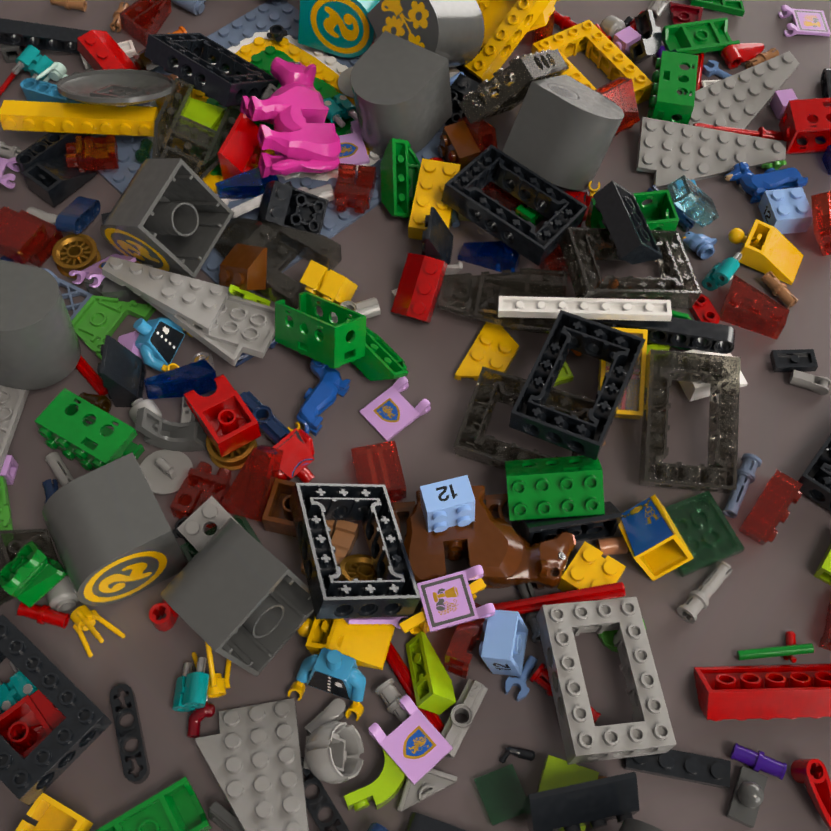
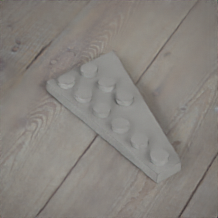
[102,256,230,335]

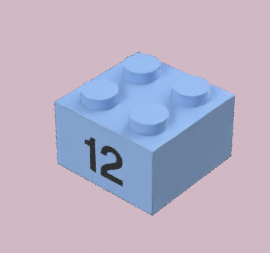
[758,187,814,234]
[420,475,475,532]
[479,610,528,677]

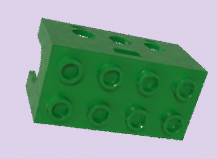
[647,50,698,125]
[585,190,679,254]
[275,291,366,369]
[35,388,145,471]
[505,455,605,521]

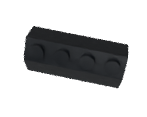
[593,181,663,265]
[518,501,622,545]
[522,772,640,831]

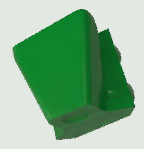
[0,540,67,608]

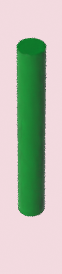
[737,643,814,661]

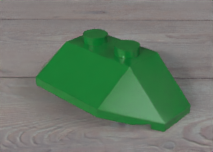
[380,138,421,218]
[346,319,409,381]

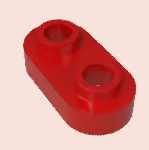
[688,294,720,324]

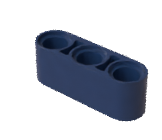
[56,196,101,235]

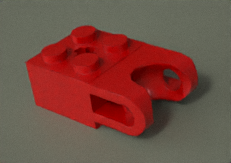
[184,374,261,458]
[0,689,66,758]

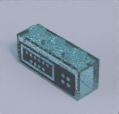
[667,175,719,228]

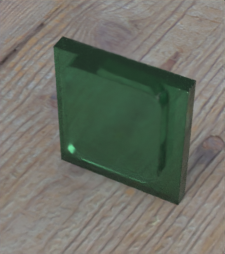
[474,764,526,826]

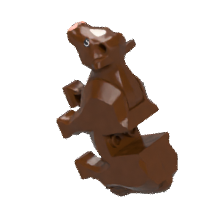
[393,485,576,590]

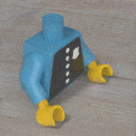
[133,317,192,379]
[288,648,366,721]

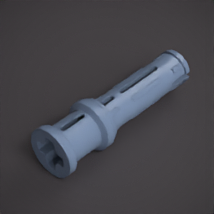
[722,453,762,518]

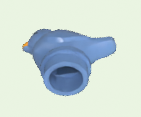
[682,231,717,259]

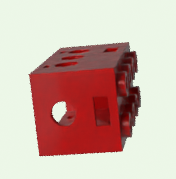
[779,98,831,154]

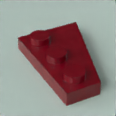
[668,2,703,25]

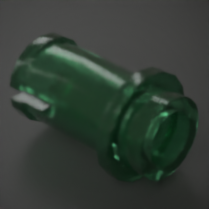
[135,139,153,163]

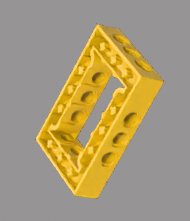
[462,0,551,85]
[530,20,653,111]

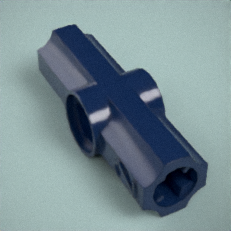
[240,391,290,445]

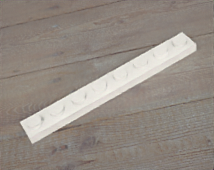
[498,296,672,321]

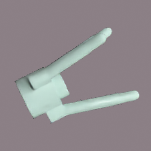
[36,62,68,82]

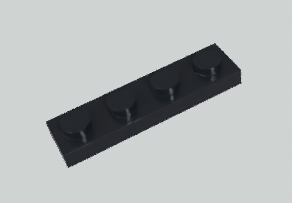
[624,749,731,789]

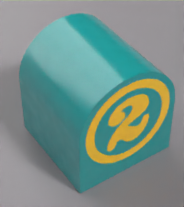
[298,0,380,58]

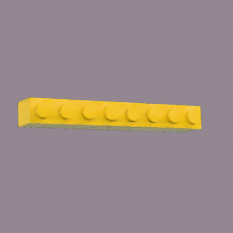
[0,100,160,137]

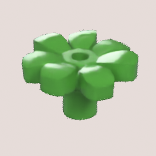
[761,160,787,170]

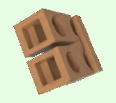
[301,520,359,575]

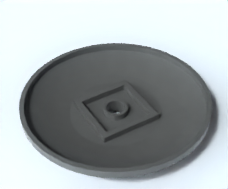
[57,69,175,107]

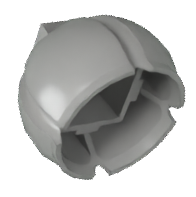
[303,721,364,784]

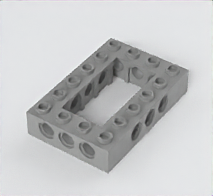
[536,597,676,765]

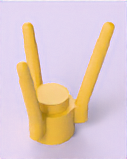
[70,605,125,658]
[191,642,232,698]

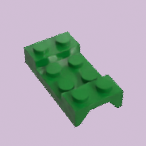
[661,17,740,55]
[95,777,212,831]

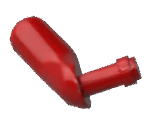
[783,631,797,663]

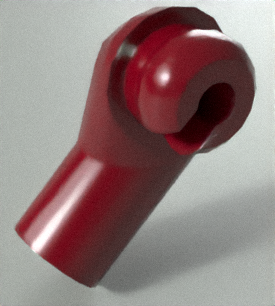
[187,702,215,738]

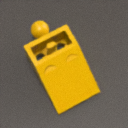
[728,219,804,285]
[297,618,395,670]

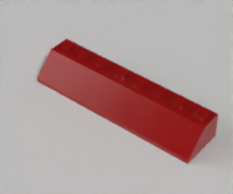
[694,664,831,721]

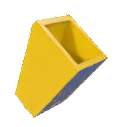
[618,494,694,581]

